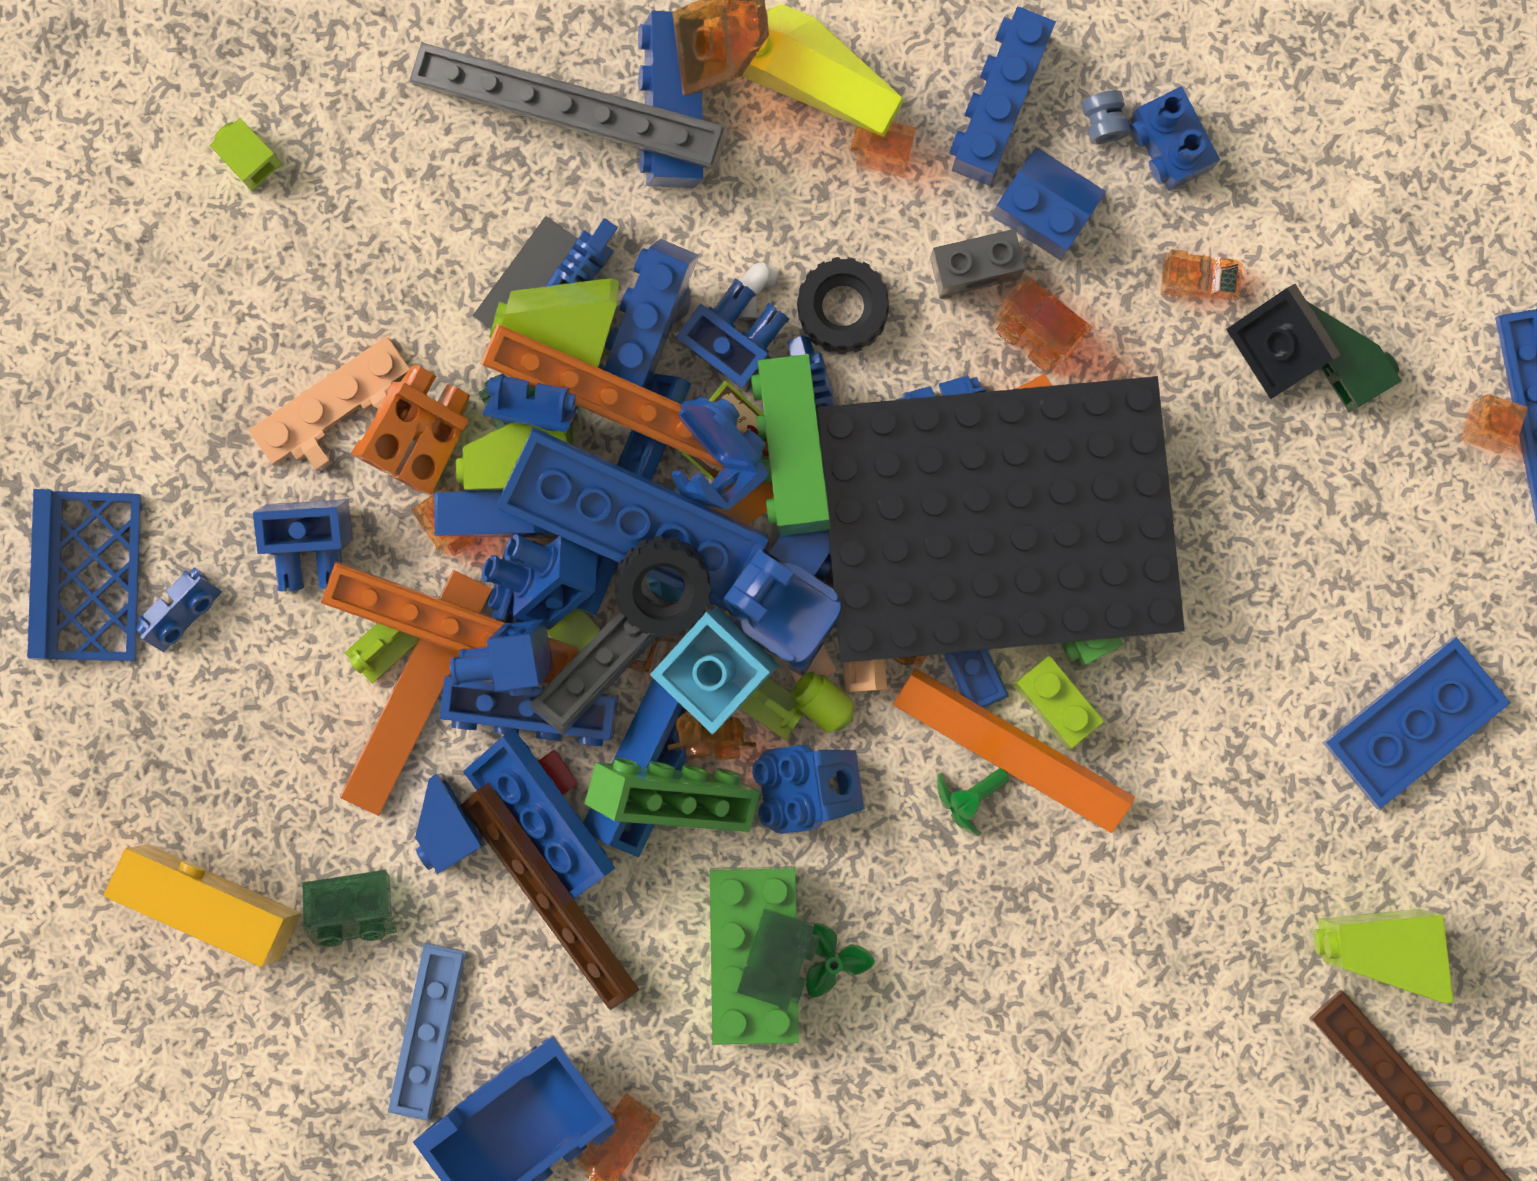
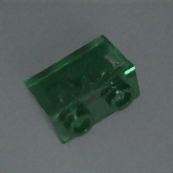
[302,870,397,947]
[737,907,820,1011]

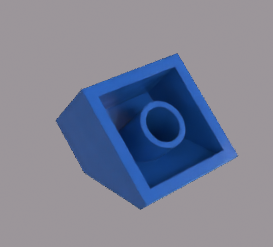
[992,147,1106,261]

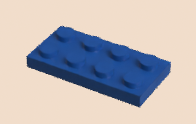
[1322,637,1511,809]
[463,729,615,899]

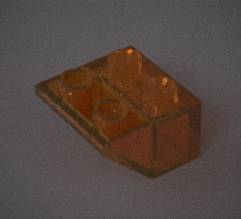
[992,275,1093,373]

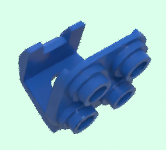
[671,396,768,509]
[723,550,842,663]
[752,744,865,834]

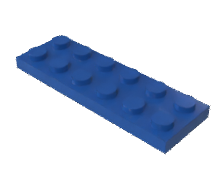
[496,427,769,611]

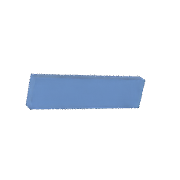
[388,943,467,1121]

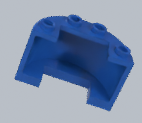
[413,1035,616,1181]

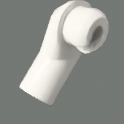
[737,262,778,321]

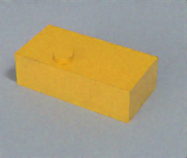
[103,844,301,968]

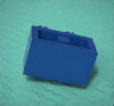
[1130,86,1220,191]
[676,278,790,393]
[253,499,353,592]
[482,534,597,630]
[450,619,553,696]

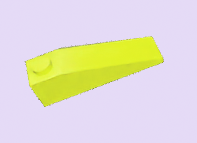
[730,3,904,137]

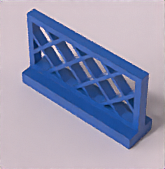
[27,489,141,661]

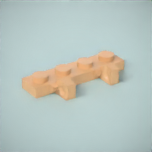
[249,336,410,472]

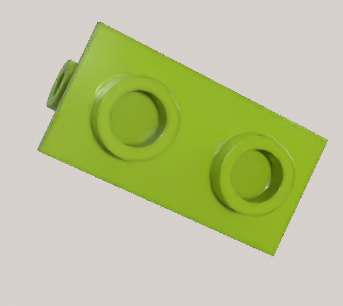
[344,623,418,684]
[740,678,804,740]

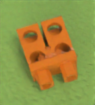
[350,365,470,495]

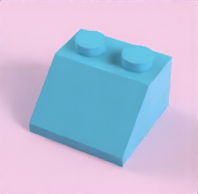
[650,607,780,734]

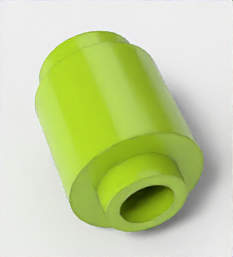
[791,672,854,733]

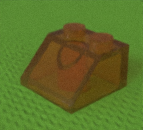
[672,0,769,96]

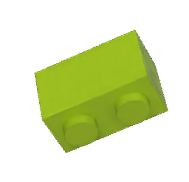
[1012,656,1104,749]

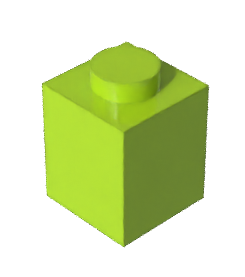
[209,118,282,191]

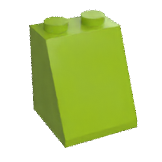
[489,278,619,368]
[456,421,573,492]
[1313,909,1454,1004]

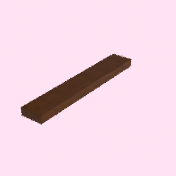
[461,782,640,1010]
[1309,990,1512,1181]

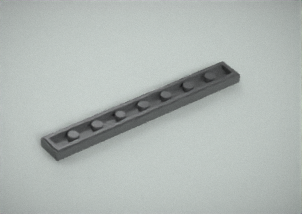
[409,42,729,170]

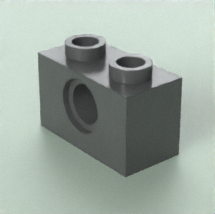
[930,229,1025,298]

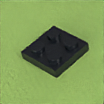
[1226,284,1341,399]

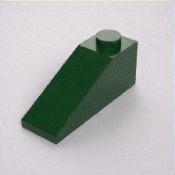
[1307,301,1402,413]

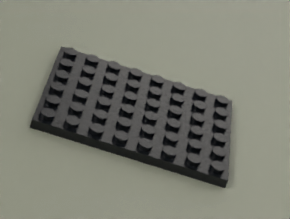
[817,376,1185,663]

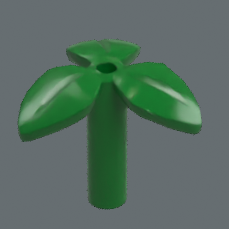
[937,768,1009,836]
[806,923,875,998]

